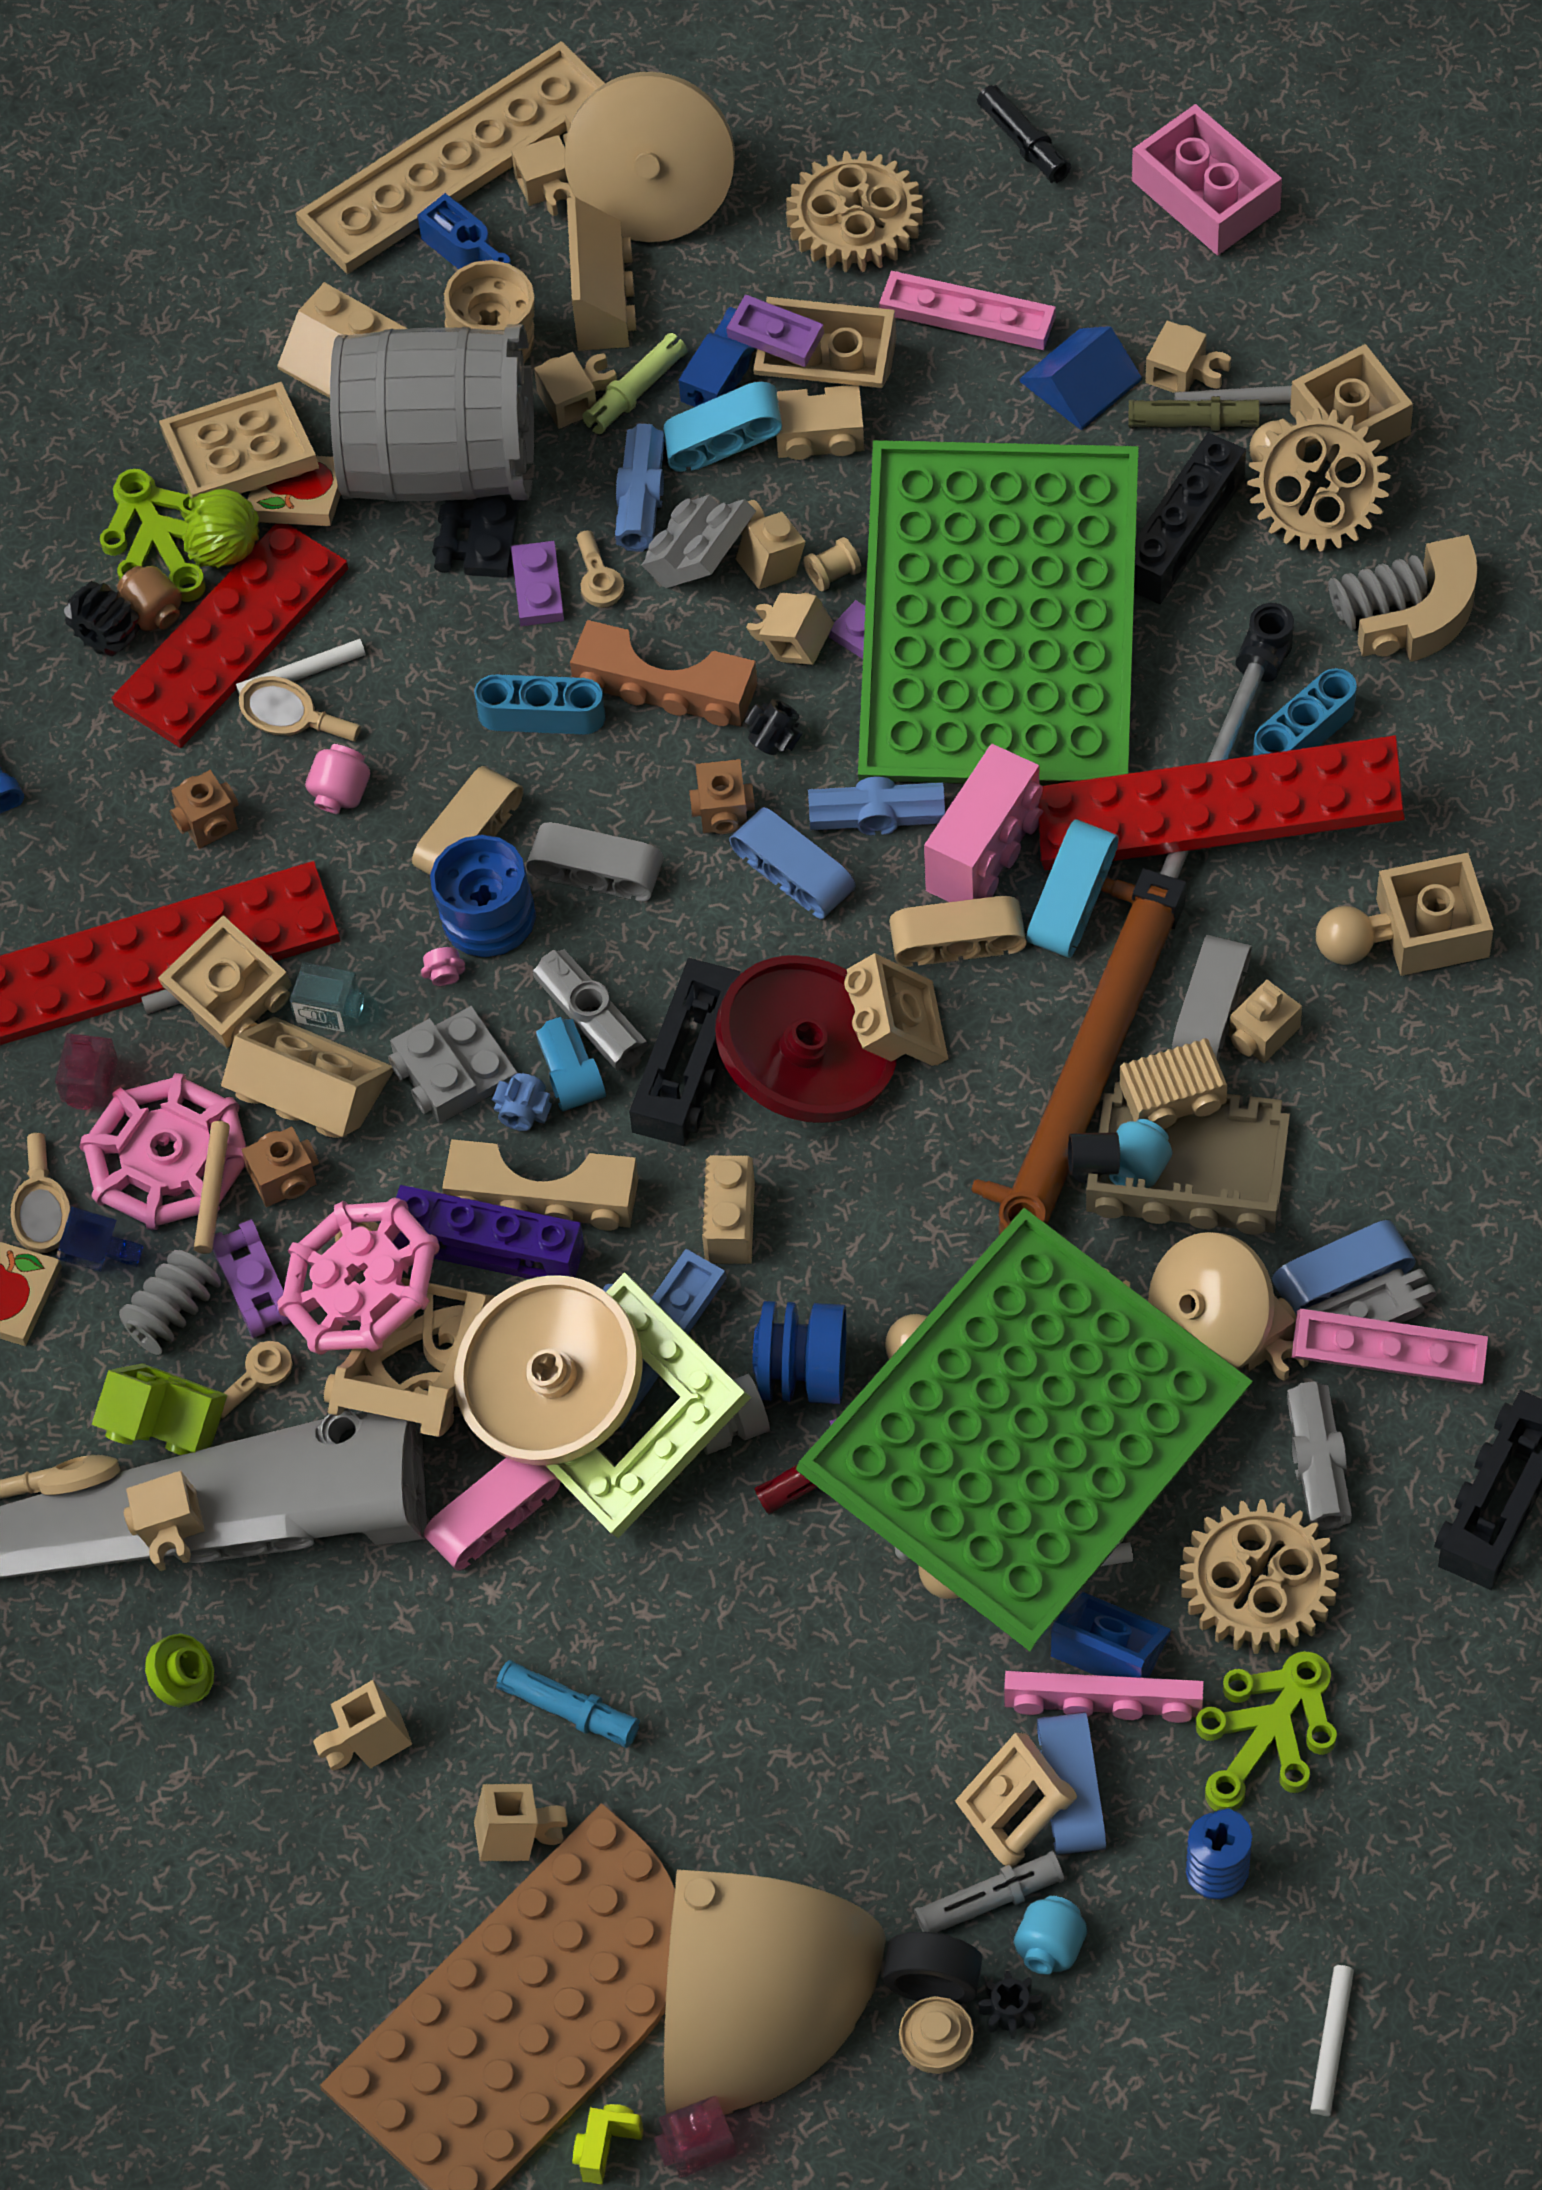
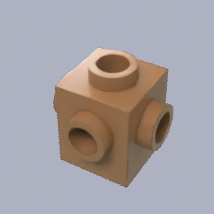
[689,759,755,834]
[170,770,238,849]
[241,1126,319,1207]

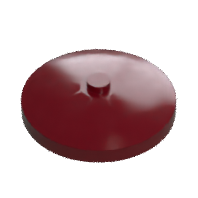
[715,955,897,1123]

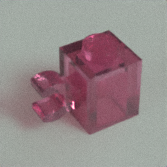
[55,1033,118,1110]
[654,2095,736,2179]

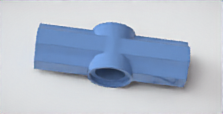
[615,424,665,552]
[808,776,945,835]

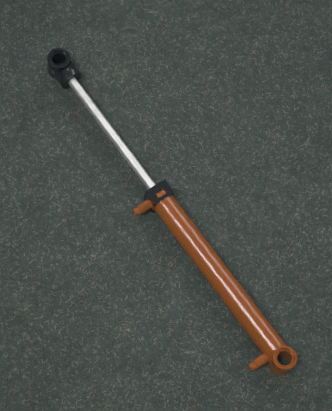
[971,602,1294,1235]

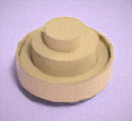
[899,1996,974,2074]

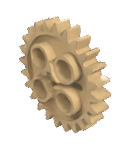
[786,151,923,272]
[1247,408,1392,552]
[1180,1499,1339,1654]

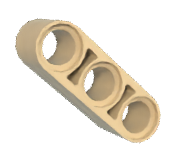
[412,766,523,875]
[889,896,1027,967]

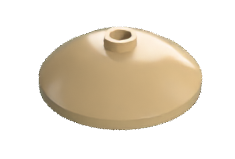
[1148,1232,1274,1370]

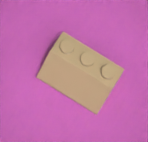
[567,197,637,351]
[277,282,407,398]
[753,297,897,388]
[221,1017,394,1138]

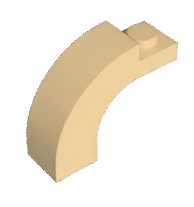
[1357,535,1477,662]

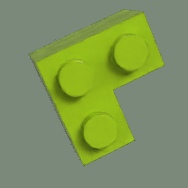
[91,1363,228,1455]

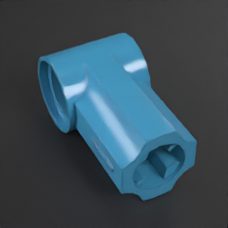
[536,1017,606,1112]

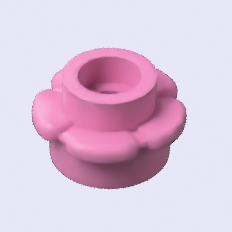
[421,947,465,986]

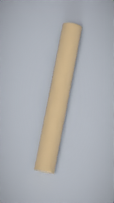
[194,1121,230,1254]

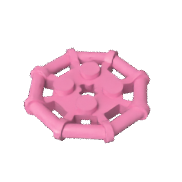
[79,1073,247,1230]
[277,1198,440,1355]

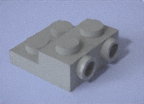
[641,495,756,588]
[388,1006,517,1124]

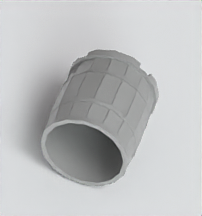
[330,324,534,502]

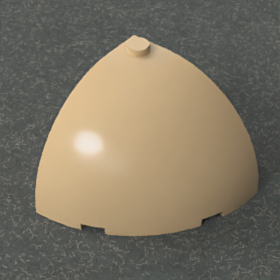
[664,1870,886,2119]

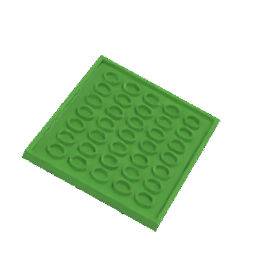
[858,440,1139,786]
[796,1208,1253,1651]

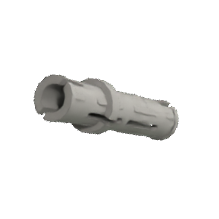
[914,1851,1064,1933]

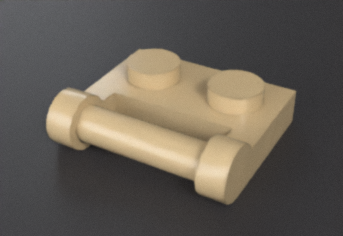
[955,1733,1077,1868]

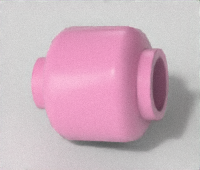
[305,744,370,814]

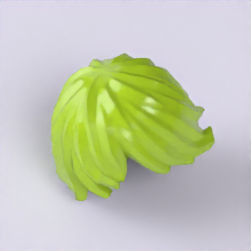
[182,489,260,568]

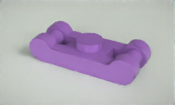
[213,1219,291,1338]

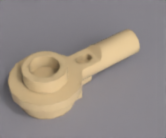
[577,530,624,608]
[221,1341,293,1418]

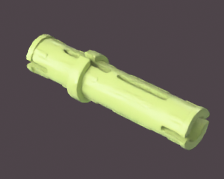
[582,333,687,434]

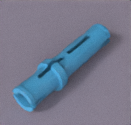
[496,1660,640,1748]

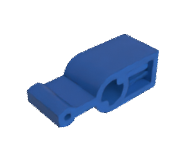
[418,193,511,269]
[679,307,755,407]

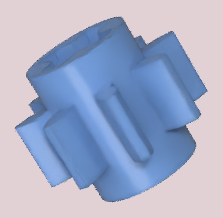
[492,1073,552,1131]

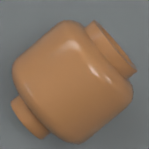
[117,566,182,631]

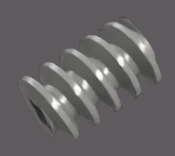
[1328,555,1427,631]
[119,1250,221,1355]

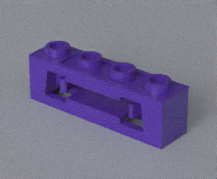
[393,1185,585,1279]

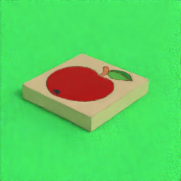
[248,456,341,526]
[0,1242,62,1346]

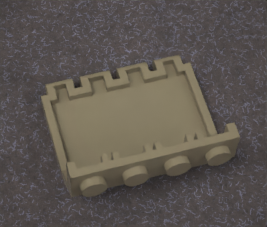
[1086,1081,1290,1235]

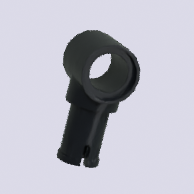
[1068,1132,1120,1184]

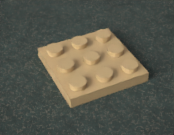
[159,382,319,498]

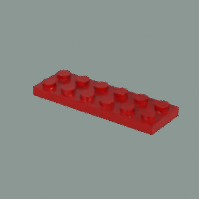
[111,523,348,748]

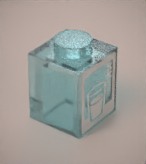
[290,962,364,1033]

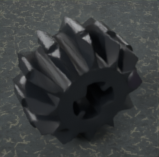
[63,581,140,656]

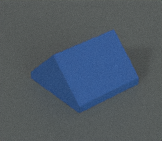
[1020,326,1142,430]
[1051,1592,1172,1678]

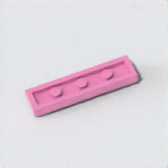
[879,271,1056,350]
[1291,1309,1488,1385]
[1004,1671,1203,1723]

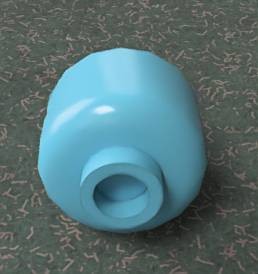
[1109,1119,1172,1188]
[1014,1896,1087,1975]

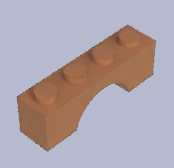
[570,620,757,727]

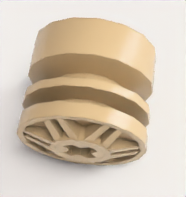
[444,260,534,362]

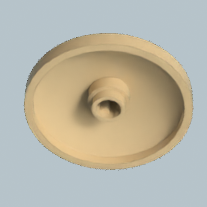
[564,72,735,242]
[454,1275,643,1465]

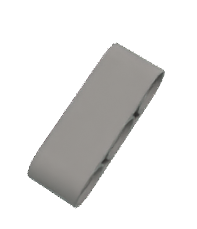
[526,822,664,902]
[1172,935,1252,1062]

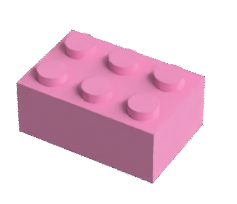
[1132,104,1282,256]
[924,743,1043,902]

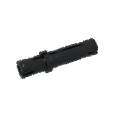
[977,85,1071,183]

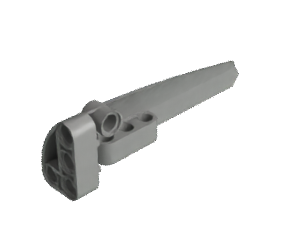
[0,1409,427,1579]

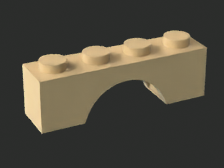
[442,1139,639,1231]

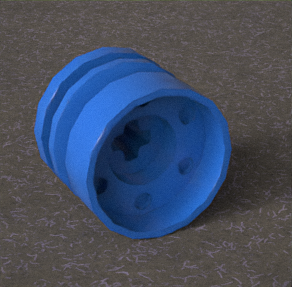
[430,835,536,957]
[753,1301,847,1404]

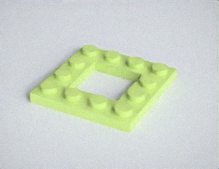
[546,1272,751,1538]

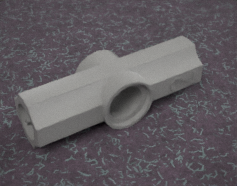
[533,949,648,1071]
[1287,1381,1351,1530]

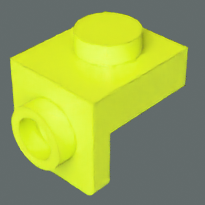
[573,2104,643,2185]

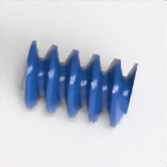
[1186,1808,1252,1899]

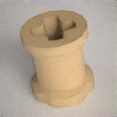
[804,537,861,591]

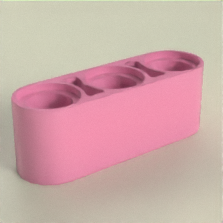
[423,1458,561,1570]

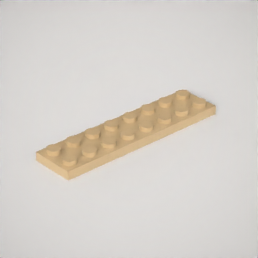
[296,41,605,275]

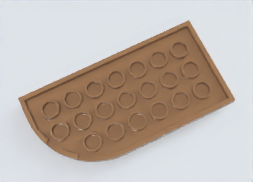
[320,1803,675,2190]

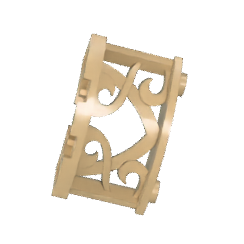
[324,1277,495,1437]

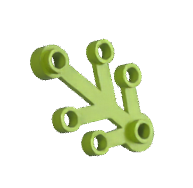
[100,469,206,602]
[1196,1652,1337,1811]

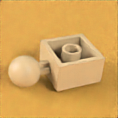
[1249,344,1413,472]
[1316,853,1493,976]

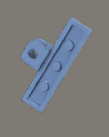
[602,1249,727,1429]

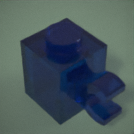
[56,1206,144,1272]

